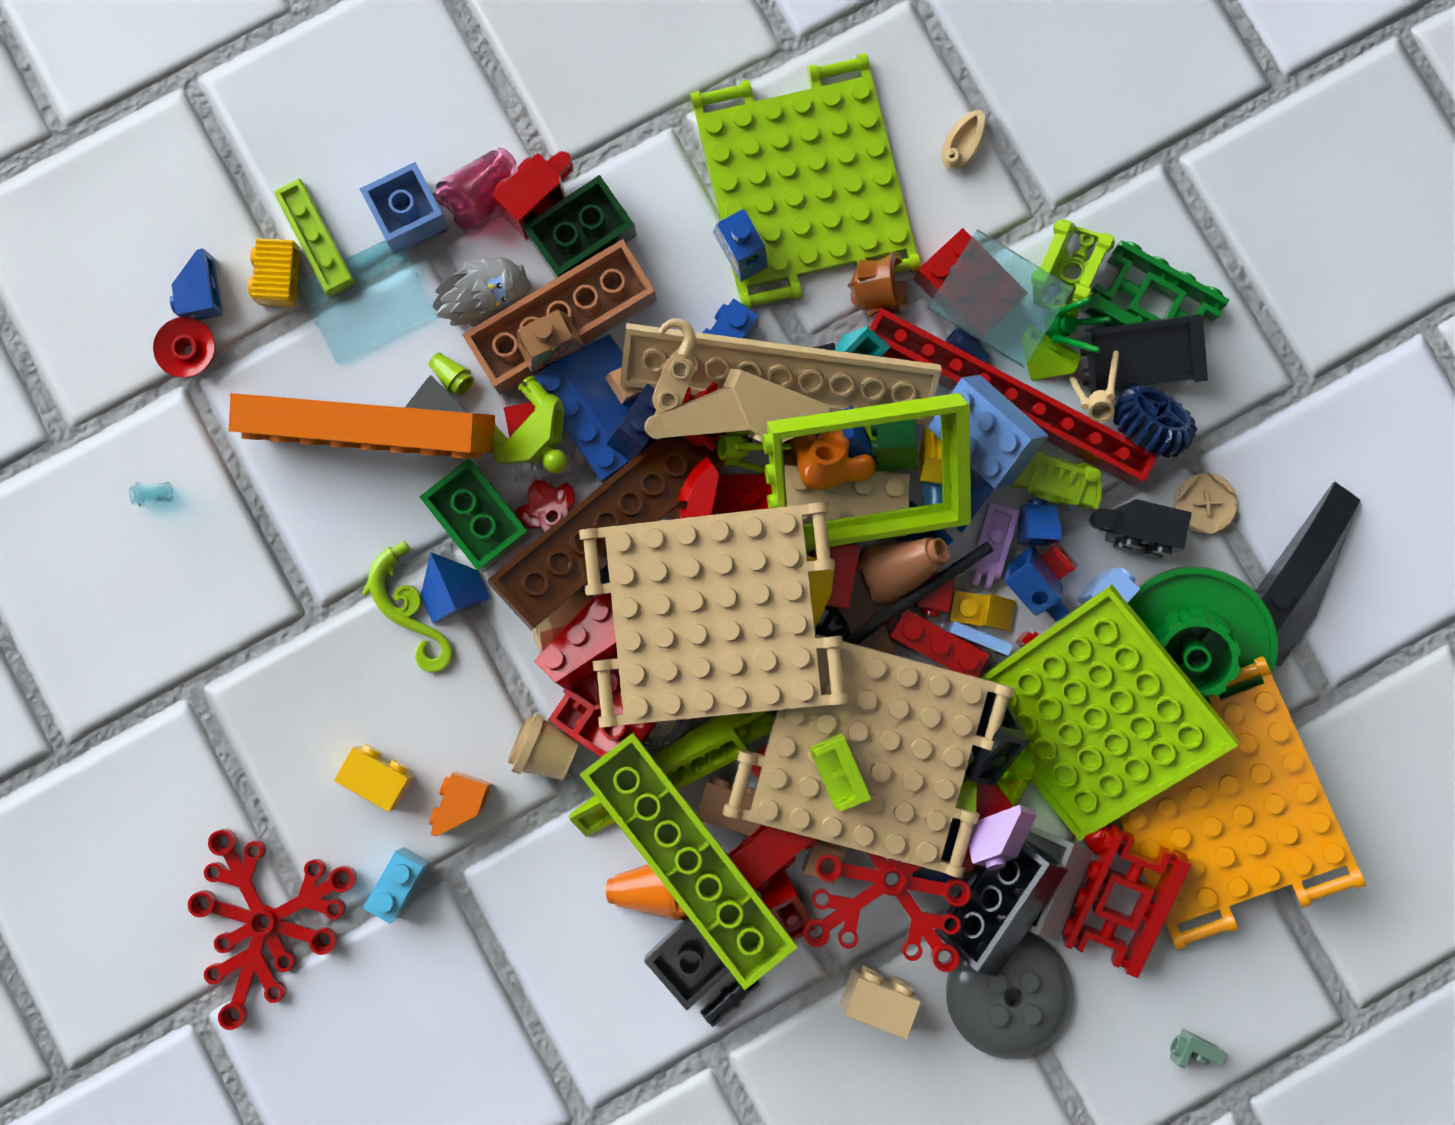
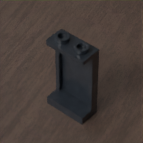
[1079,314,1208,394]

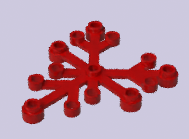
[188,829,357,1030]
[803,852,971,972]

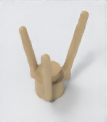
[1068,351,1119,422]

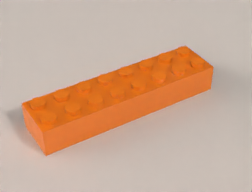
[228,393,495,459]

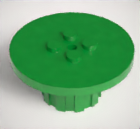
[1128,566,1278,703]

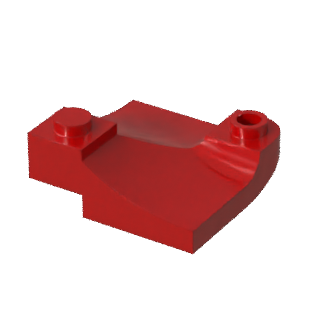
[548,656,658,757]

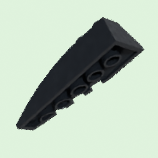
[1255,481,1360,667]

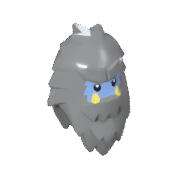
[432,257,532,327]

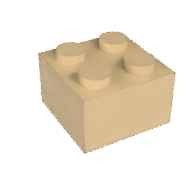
[840,964,921,1040]

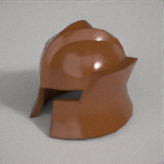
[847,251,908,317]

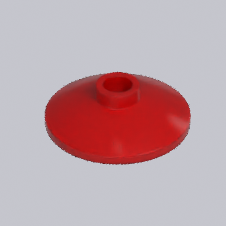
[153,317,216,378]

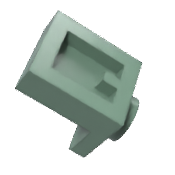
[1170,1029,1228,1068]

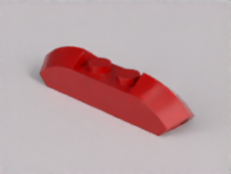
[678,457,723,519]

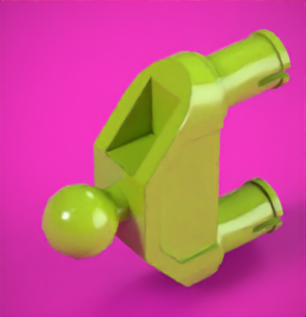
[493,376,568,474]

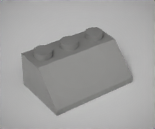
[1026,826,1093,941]

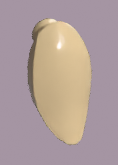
[941,110,986,169]

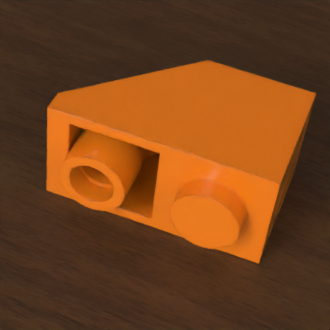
[429,772,492,836]

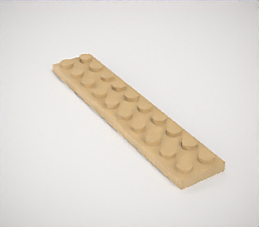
[620,323,941,425]

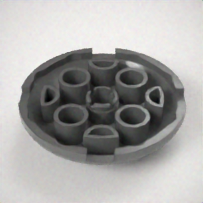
[946,932,1073,1059]

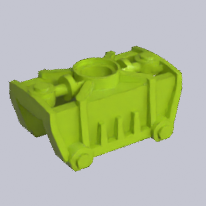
[1030,219,1115,319]
[1009,451,1102,510]

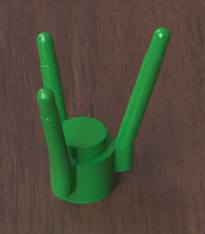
[1043,297,1112,353]

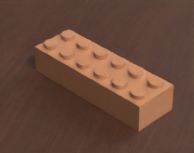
[462,239,657,395]

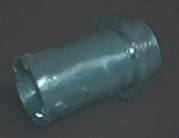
[129,481,173,507]

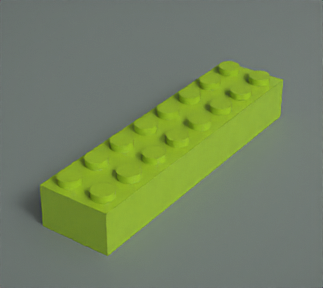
[579,732,798,990]

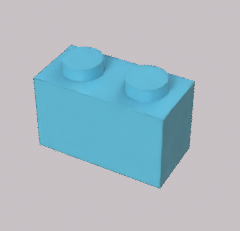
[363,847,431,924]

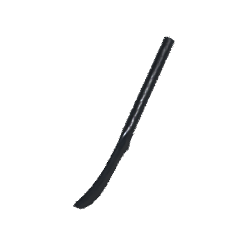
[843,541,994,645]

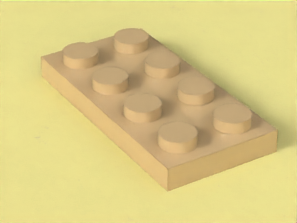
[784,465,910,538]

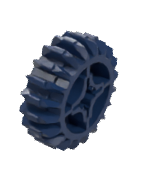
[1113,385,1197,458]

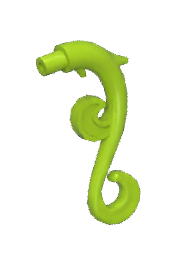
[362,540,453,673]

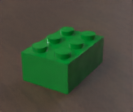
[419,459,532,574]

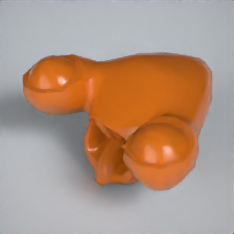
[790,430,876,490]

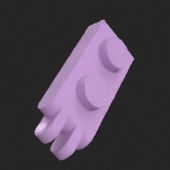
[969,502,1020,590]

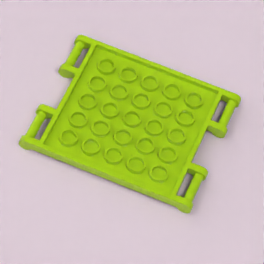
[690,53,921,310]

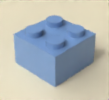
[359,162,449,255]

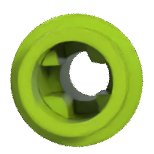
[428,352,474,396]

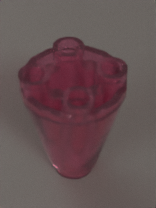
[433,147,516,231]

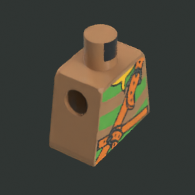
[517,310,584,373]

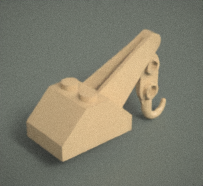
[644,318,831,443]

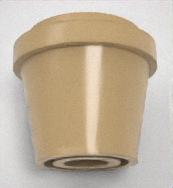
[507,712,579,781]

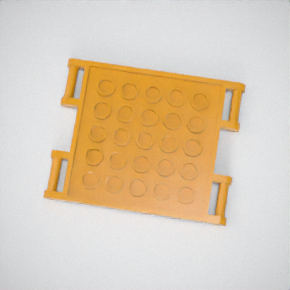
[1119,656,1367,951]

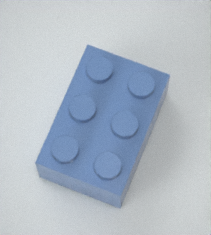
[928,375,1049,489]

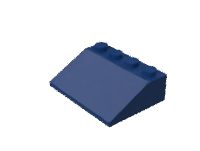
[535,334,656,484]

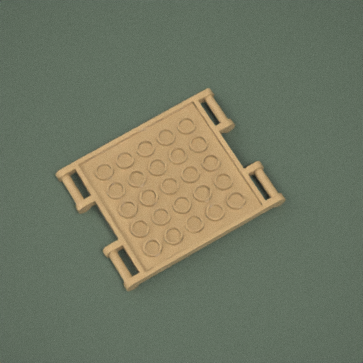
[579,502,849,727]
[722,634,1015,878]

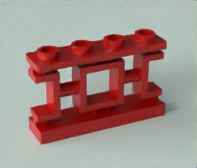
[1062,825,1192,978]

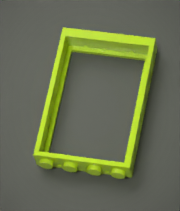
[762,393,971,550]

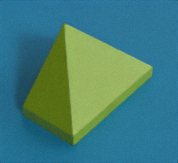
[1020,324,1081,381]

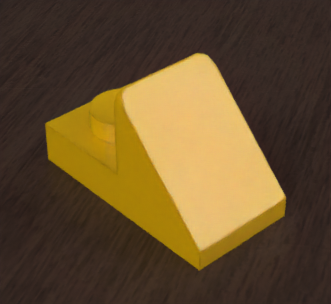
[948,590,1015,632]

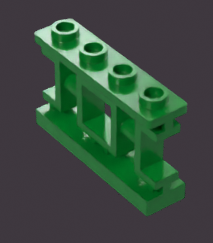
[1080,240,1229,326]

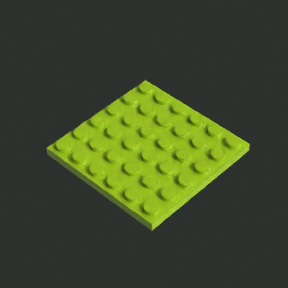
[979,584,1239,841]

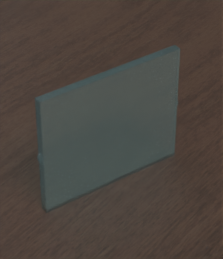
[928,229,1073,368]
[297,240,436,364]

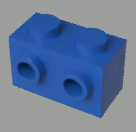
[702,298,759,339]

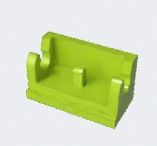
[808,733,872,811]

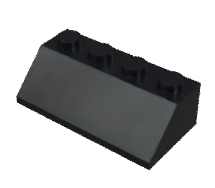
[935,839,1068,977]

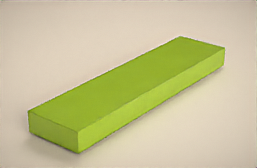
[273,178,356,297]

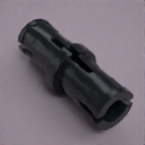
[700,980,761,1027]

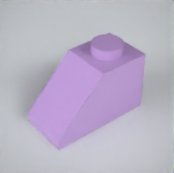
[968,805,1037,870]

